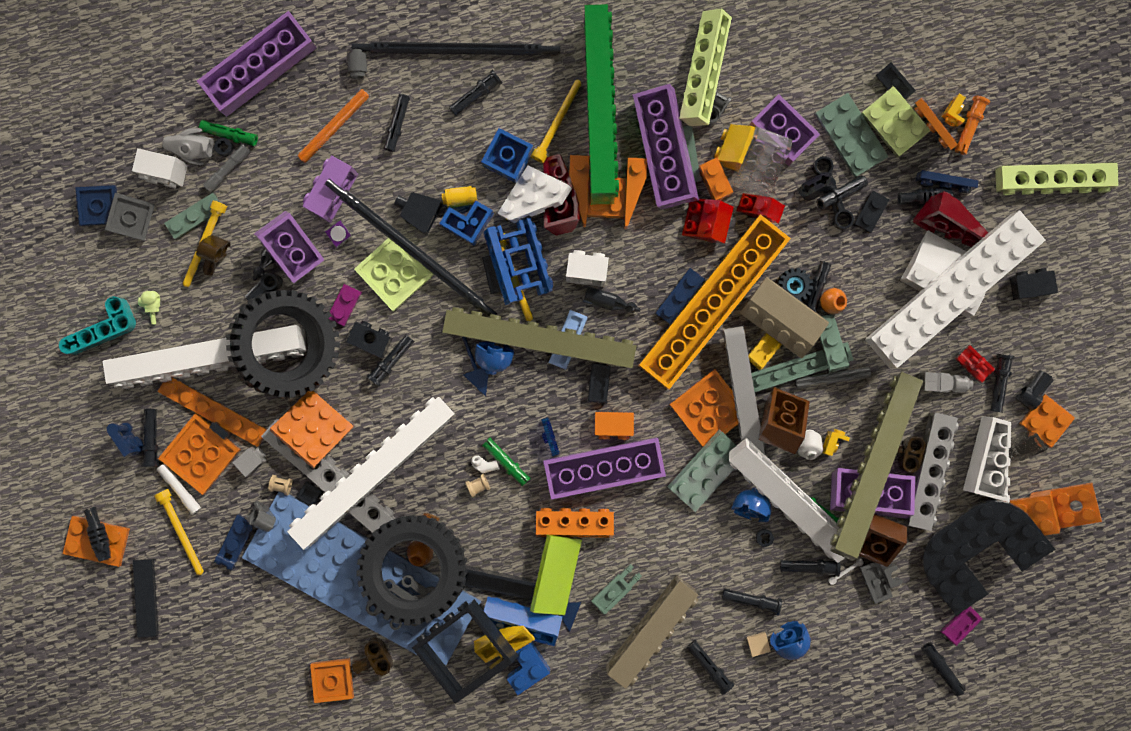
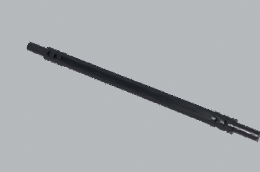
[351,42,561,55]
[324,179,497,317]

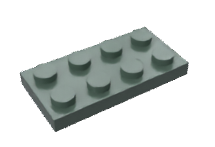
[815,93,888,178]
[667,430,737,512]

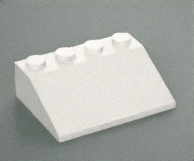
[900,231,986,317]

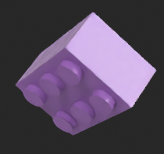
[749,94,820,166]
[303,155,358,223]
[254,211,324,283]

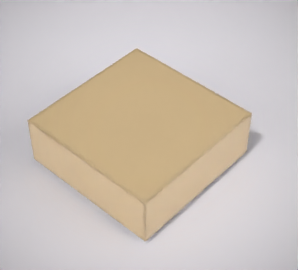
[746,632,771,657]

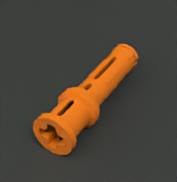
[955,96,990,155]

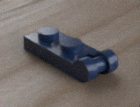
[214,514,254,571]

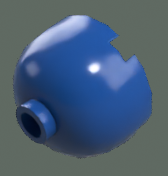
[475,341,514,375]
[732,488,772,522]
[770,621,811,660]

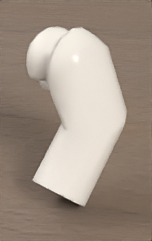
[471,456,500,473]

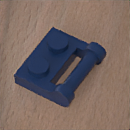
[107,423,143,457]

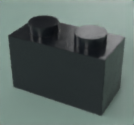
[1010,268,1058,300]

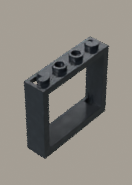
[412,599,518,704]

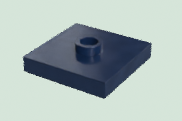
[75,185,117,226]

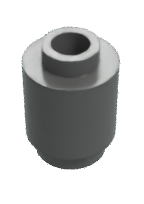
[347,49,367,79]

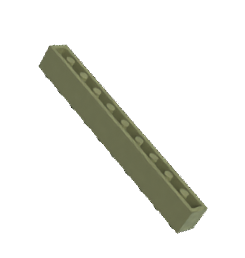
[442,307,637,368]
[830,372,923,561]

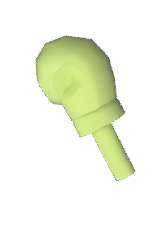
[138,291,160,324]

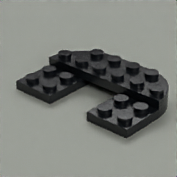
[923,500,1056,616]

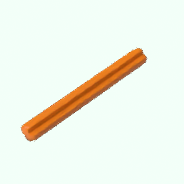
[298,89,369,163]

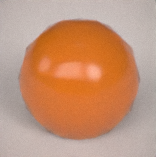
[820,288,847,315]
[407,541,434,567]

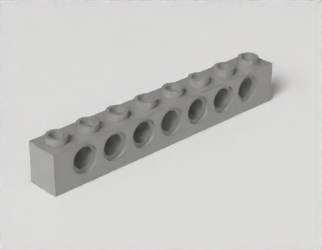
[261,419,396,533]

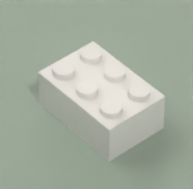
[566,250,609,287]

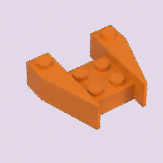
[569,155,647,229]

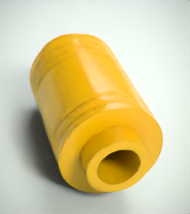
[442,186,477,208]

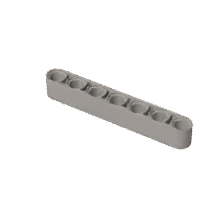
[723,326,765,455]

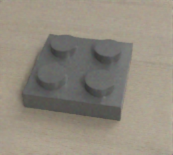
[105,193,155,241]

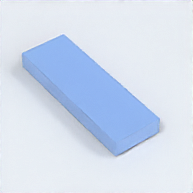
[548,310,588,370]

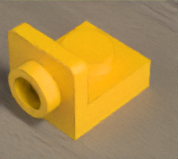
[941,93,966,127]
[822,429,850,456]

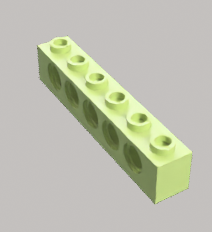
[679,8,732,126]
[995,163,1118,195]

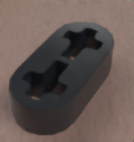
[799,172,836,201]

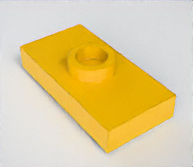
[748,333,782,370]

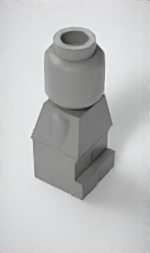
[919,372,973,393]

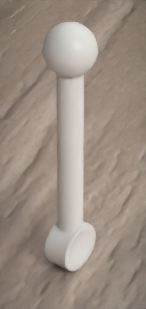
[828,559,864,585]

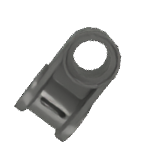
[704,89,732,128]
[245,501,276,532]

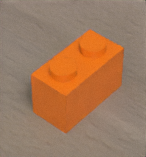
[698,158,733,200]
[595,412,634,440]

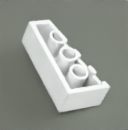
[963,416,1011,502]

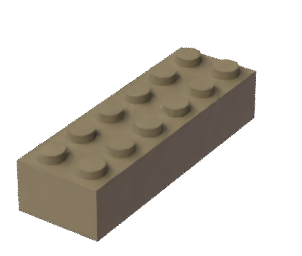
[606,575,699,689]

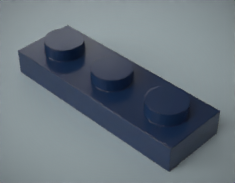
[915,170,979,193]
[655,268,705,325]

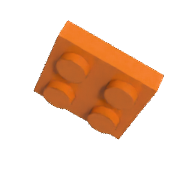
[1019,394,1075,448]
[310,658,354,703]

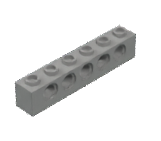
[903,412,959,531]

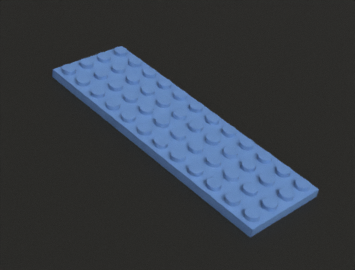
[242,492,481,666]

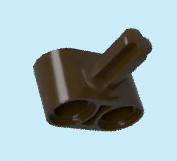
[196,235,231,276]
[896,436,925,473]
[352,637,393,676]

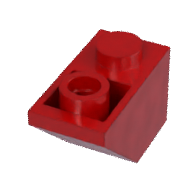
[736,193,785,224]

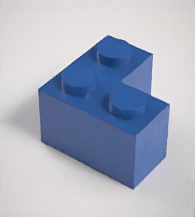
[439,201,494,246]
[507,642,550,695]

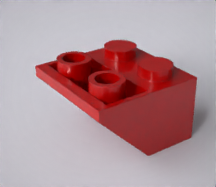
[682,199,734,244]

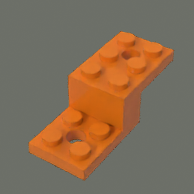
[998,483,1102,543]

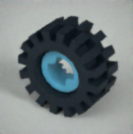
[777,268,813,301]

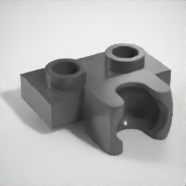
[859,561,903,604]

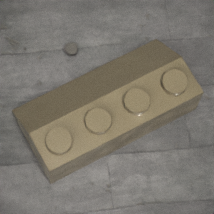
[740,277,829,359]

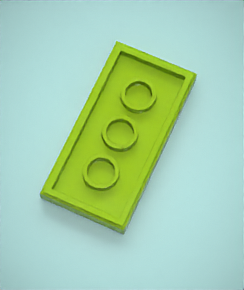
[530,534,582,615]

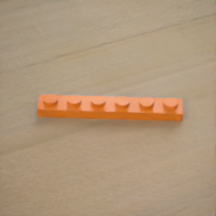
[158,377,267,447]

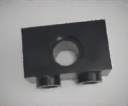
[346,320,393,359]

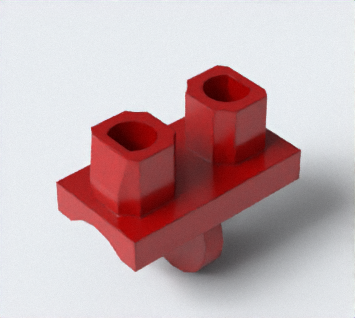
[955,345,995,383]

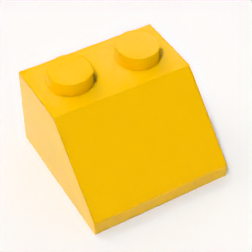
[714,124,755,171]

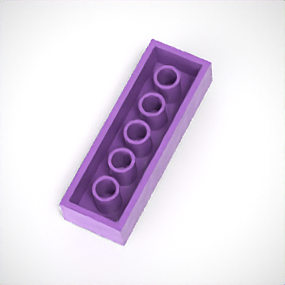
[197,11,317,117]
[633,84,699,209]
[544,437,666,499]

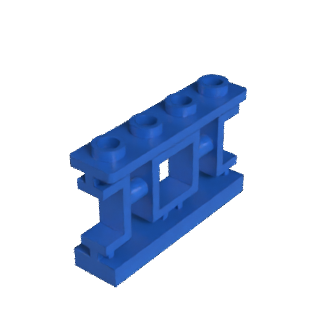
[483,218,553,305]

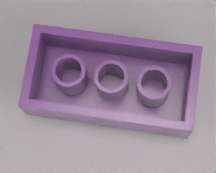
[830,468,915,519]

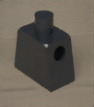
[394,192,443,236]

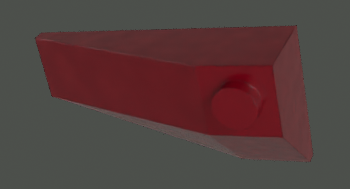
[543,154,580,236]
[913,191,988,247]

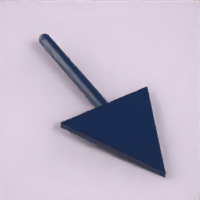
[462,336,488,396]
[560,599,581,631]

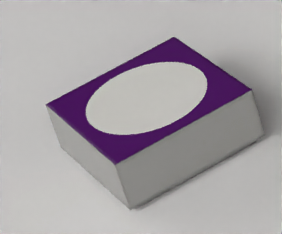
[325,221,353,248]

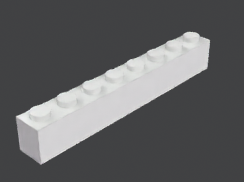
[729,438,845,563]

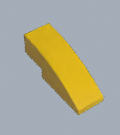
[474,626,535,663]

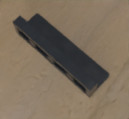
[464,565,537,600]

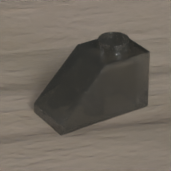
[1009,432,1048,461]

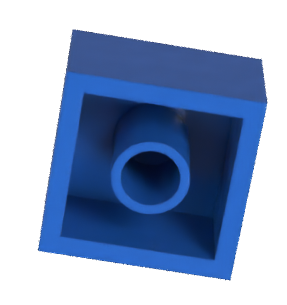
[481,128,534,183]

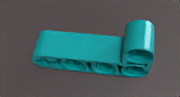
[59,296,136,355]

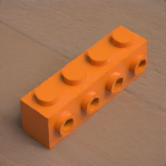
[536,508,614,538]

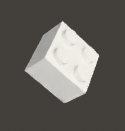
[132,148,188,189]

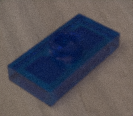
[541,417,560,456]

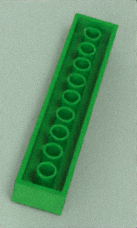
[584,4,619,205]

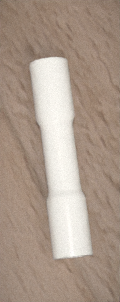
[157,464,201,515]

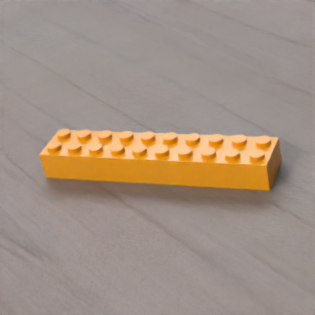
[638,214,791,390]

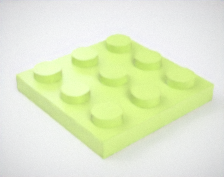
[354,238,434,312]

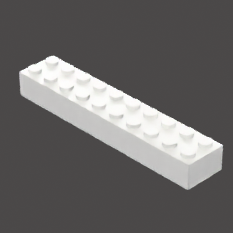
[865,210,1046,369]
[103,325,308,389]
[287,397,454,550]

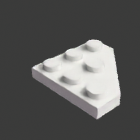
[498,166,572,223]

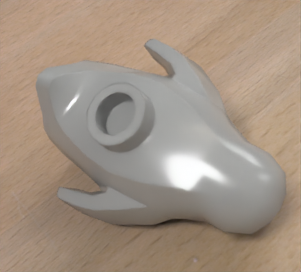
[162,128,214,165]

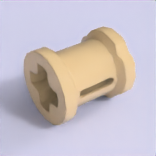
[466,474,490,497]
[268,475,293,496]

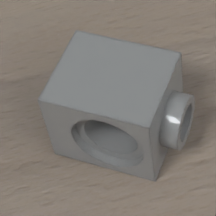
[233,446,267,477]

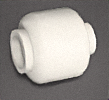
[797,430,823,460]

